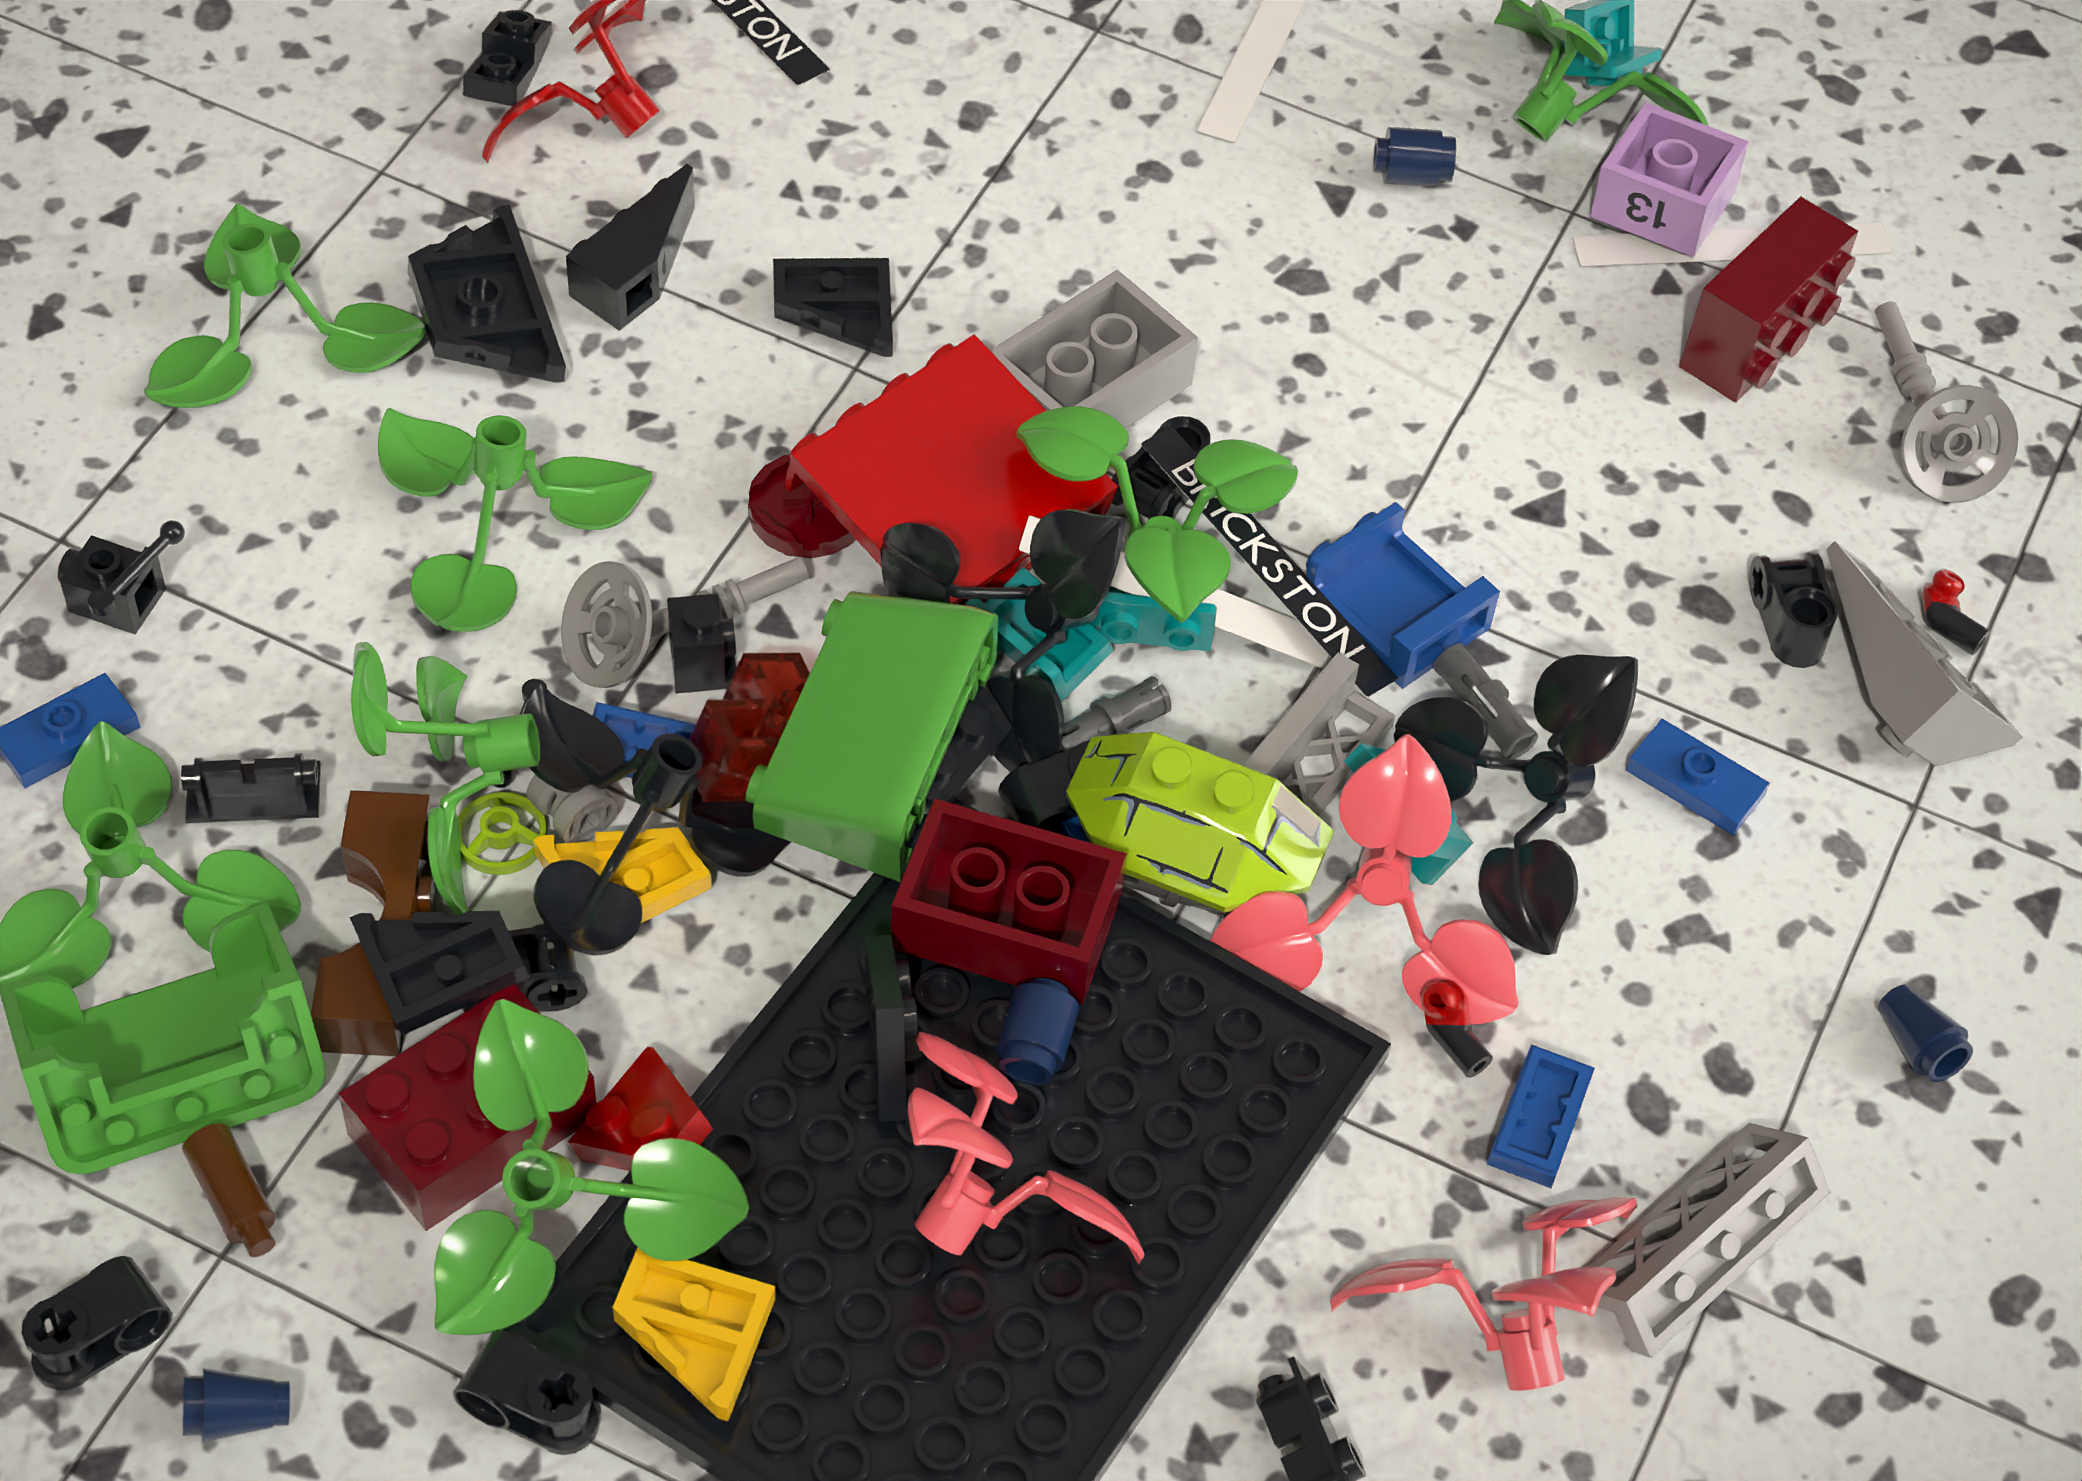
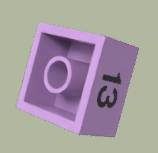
[1590,102,1749,257]

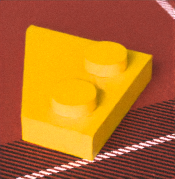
[533,827,712,923]
[613,1248,775,1421]

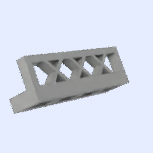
[1242,652,1396,816]
[1588,1123,1830,1358]

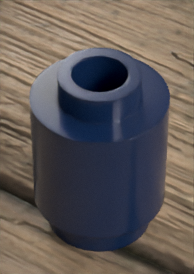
[1373,127,1456,186]
[997,978,1079,1085]

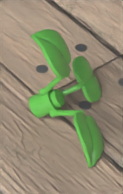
[1494,0,1708,142]
[144,203,426,408]
[1016,406,1298,623]
[378,408,652,632]
[351,642,540,915]
[0,721,302,988]
[434,1000,749,1335]

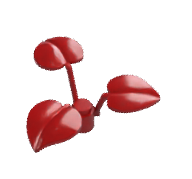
[482,0,660,163]

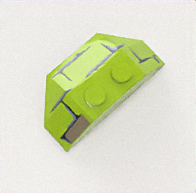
[1066,731,1334,913]

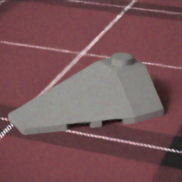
[1826,541,2023,766]

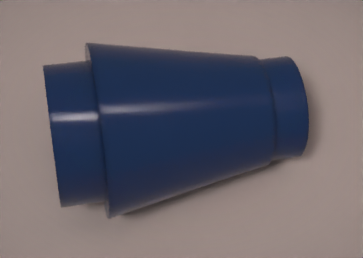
[1878,984,1973,1082]
[183,1368,290,1443]

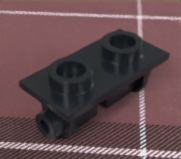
[181,753,321,823]
[1256,1356,1366,1481]

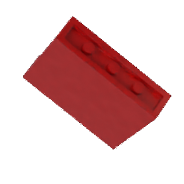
[784,334,1118,605]

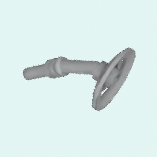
[1875,301,2018,503]
[561,556,810,688]

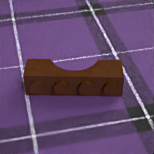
[310,790,436,1056]

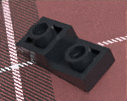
[463,10,552,106]

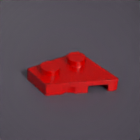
[568,1046,713,1172]

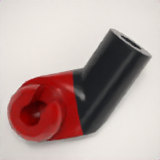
[1921,569,1990,656]
[1421,979,1493,1078]

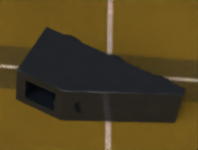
[566,163,695,331]

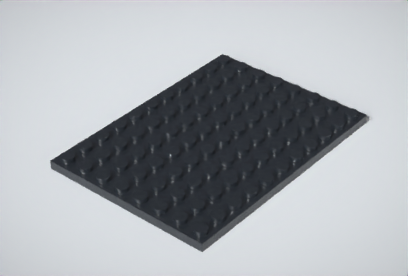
[502,798,1392,1481]

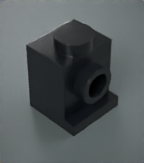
[57,535,166,635]
[667,594,738,694]

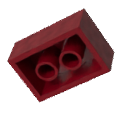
[1679,196,1859,403]
[891,798,1127,1005]
[338,984,597,1231]

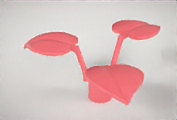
[1210,734,1518,1025]
[908,1032,1145,1264]
[1330,1197,1638,1391]

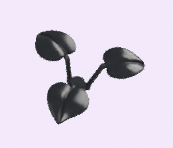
[880,509,1125,772]
[1393,654,1638,955]
[522,684,792,956]

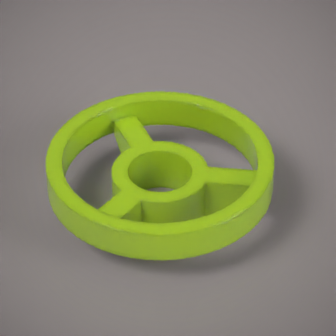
[458,792,547,875]

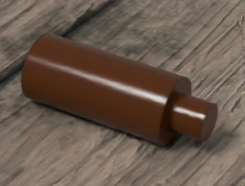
[182,1123,276,1257]

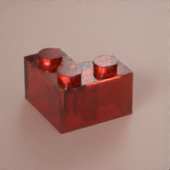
[689,653,810,802]

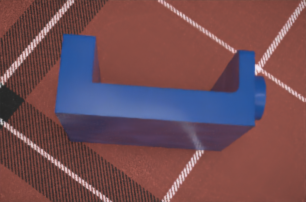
[1306,502,1500,689]

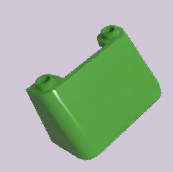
[746,591,998,882]
[0,902,326,1175]

